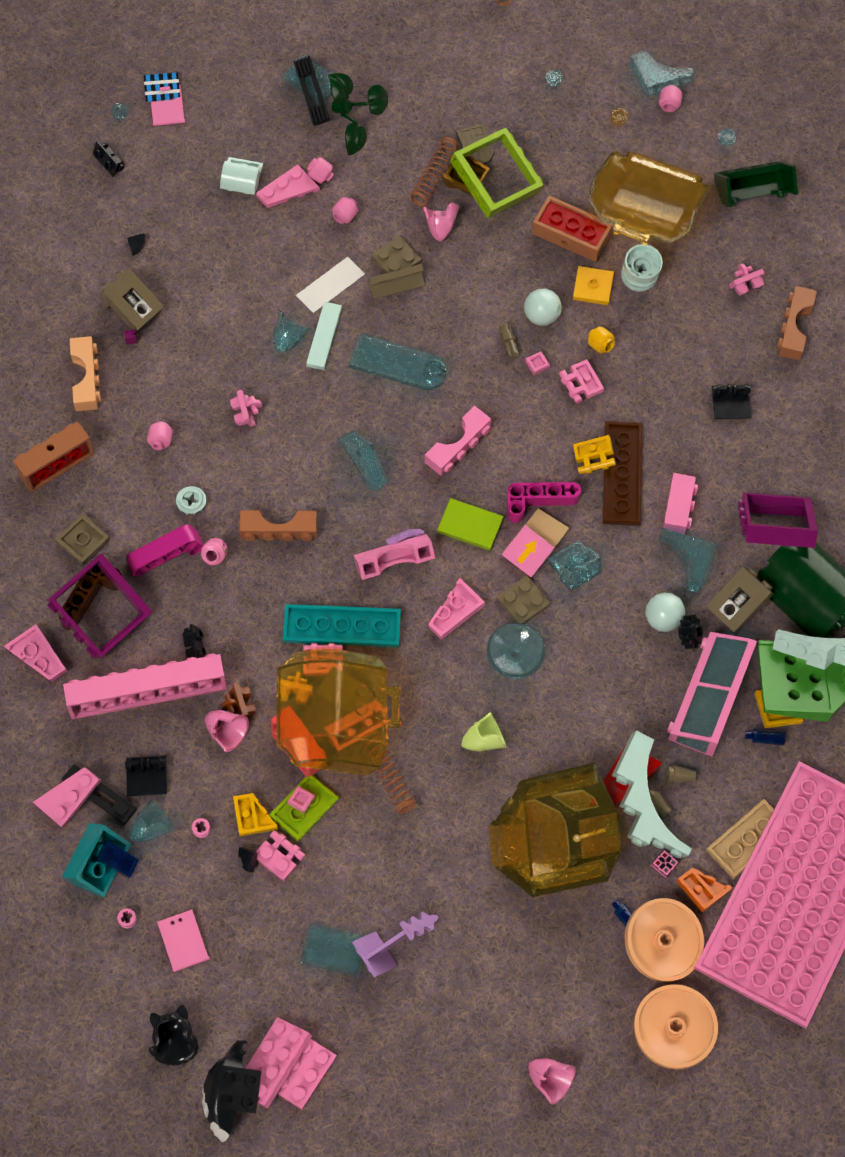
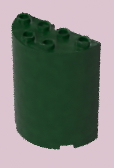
[757,543,845,638]

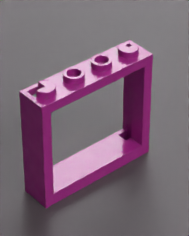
[738,492,818,548]
[46,553,152,659]

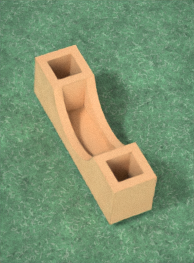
[70,336,101,411]

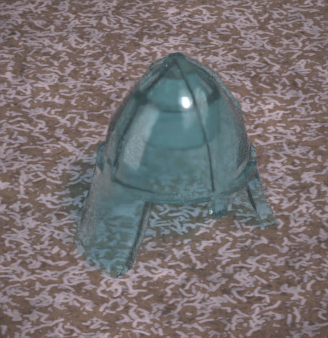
[272,311,312,353]
[129,799,175,842]

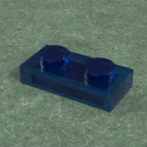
[96,841,139,878]

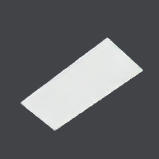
[296,257,365,313]

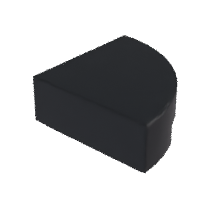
[127,233,146,255]
[238,847,258,873]

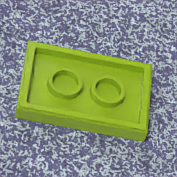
[437,498,504,551]
[269,775,339,842]

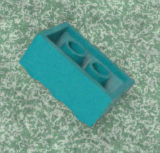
[62,823,131,898]

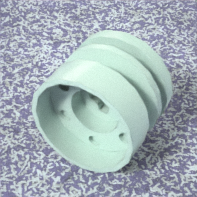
[621,244,663,292]

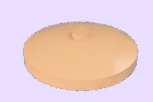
[625,898,704,982]
[634,985,718,1070]

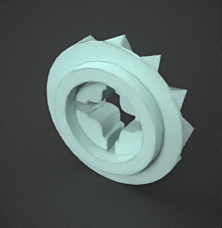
[176,486,206,515]

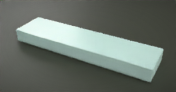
[306,302,342,370]

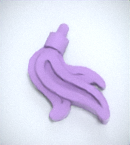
[386,529,424,545]

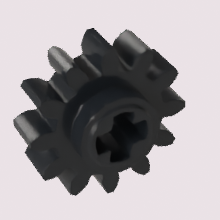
[678,615,703,649]

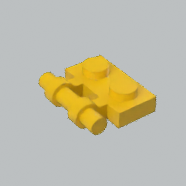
[573,435,616,474]

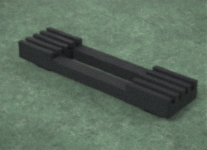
[293,55,330,126]
[61,764,137,825]

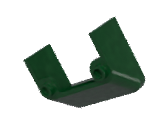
[714,162,798,207]

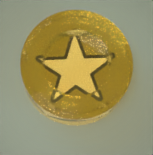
[610,108,628,126]

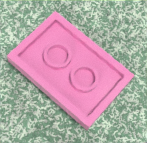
[277,1039,337,1110]

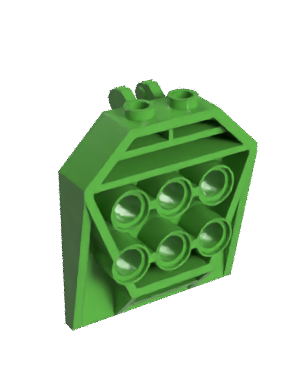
[757,640,845,722]

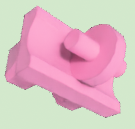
[729,264,765,296]
[230,390,262,427]

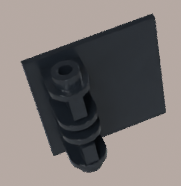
[711,384,752,419]
[125,756,167,797]

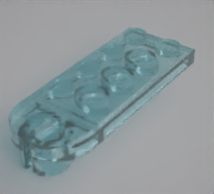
[349,334,447,390]

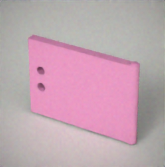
[151,85,185,126]
[157,909,210,972]

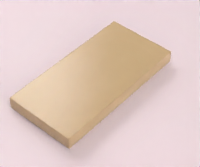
[706,799,774,880]

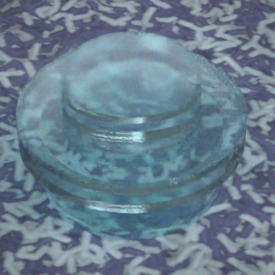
[545,70,563,87]
[111,103,128,120]
[718,129,736,146]

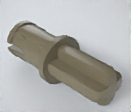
[499,323,519,359]

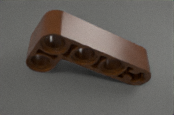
[58,565,123,630]

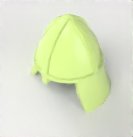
[461,712,506,752]

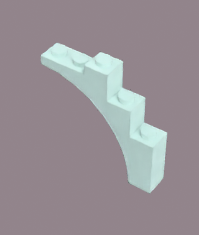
[773,629,845,670]
[612,731,692,858]

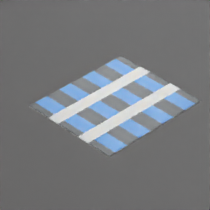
[143,72,180,102]

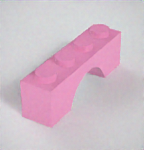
[425,406,491,476]
[353,534,435,580]

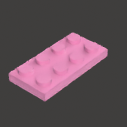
[245,1017,312,1109]

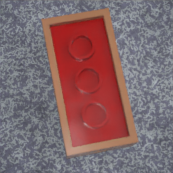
[532,195,613,262]
[13,421,94,493]

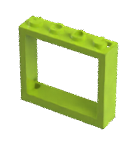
[450,128,543,219]

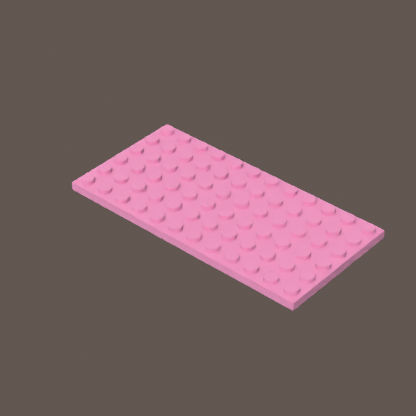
[694,761,845,1029]

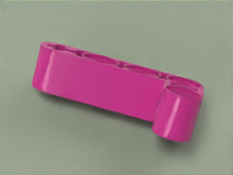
[507,482,581,523]
[126,525,204,576]

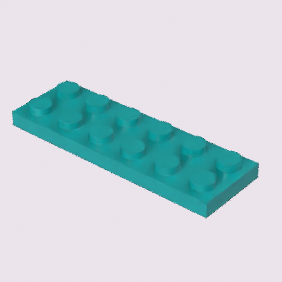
[283,604,401,648]

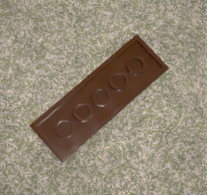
[603,421,642,526]

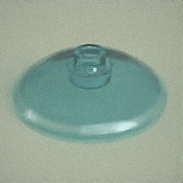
[487,623,545,679]

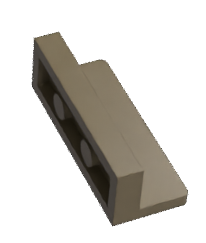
[367,264,425,299]

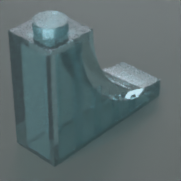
[629,50,695,97]
[337,431,388,490]
[658,527,717,592]

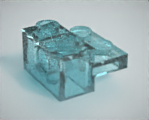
[548,541,602,591]

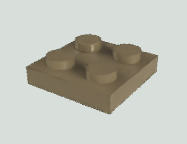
[371,235,422,273]
[55,514,110,565]
[496,575,550,627]

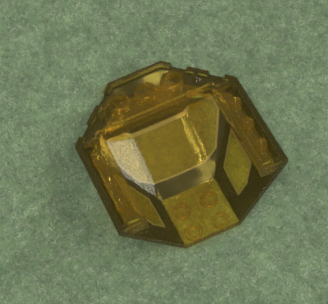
[489,763,622,897]

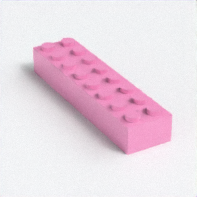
[63,654,227,719]

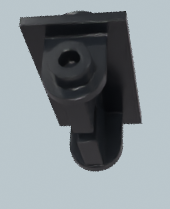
[93,140,125,177]
[182,624,207,658]

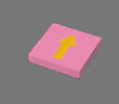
[501,525,555,578]

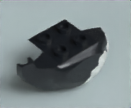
[202,1040,262,1142]

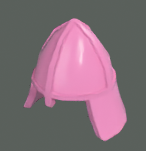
[423,202,460,241]
[204,710,249,752]
[528,1058,576,1105]

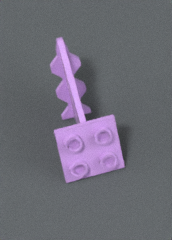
[352,912,438,978]

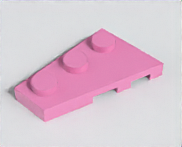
[256,164,320,208]
[428,578,485,640]
[4,624,67,682]
[33,767,101,828]

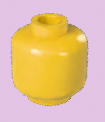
[588,326,615,354]

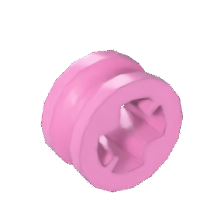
[192,818,210,838]
[117,908,137,929]

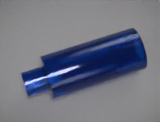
[745,728,785,746]
[611,900,632,927]

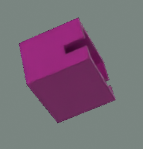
[124,329,137,345]

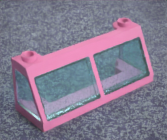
[667,632,757,757]

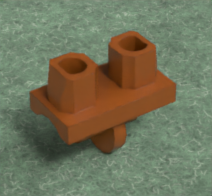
[221,683,256,718]

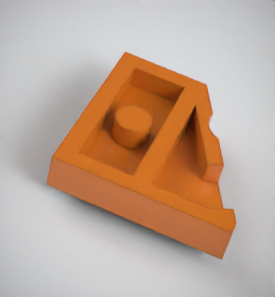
[676,868,733,912]

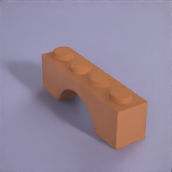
[777,286,817,360]
[240,510,317,541]

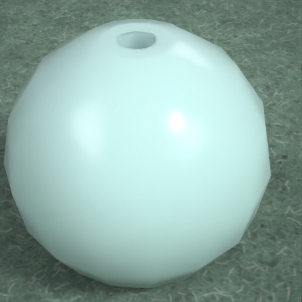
[524,288,562,326]
[645,592,685,632]

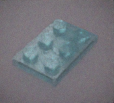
[281,54,332,104]
[300,923,365,978]

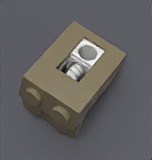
[100,268,164,331]
[706,566,774,633]

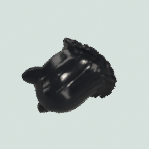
[149,1005,199,1066]

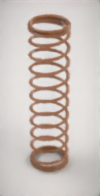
[410,137,459,206]
[360,731,417,814]

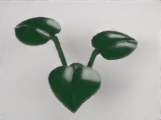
[328,73,388,155]

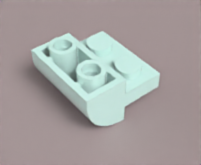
[220,157,263,195]

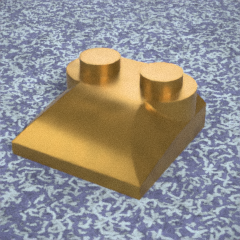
[442,156,490,196]

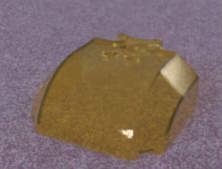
[588,152,712,245]
[276,649,402,776]

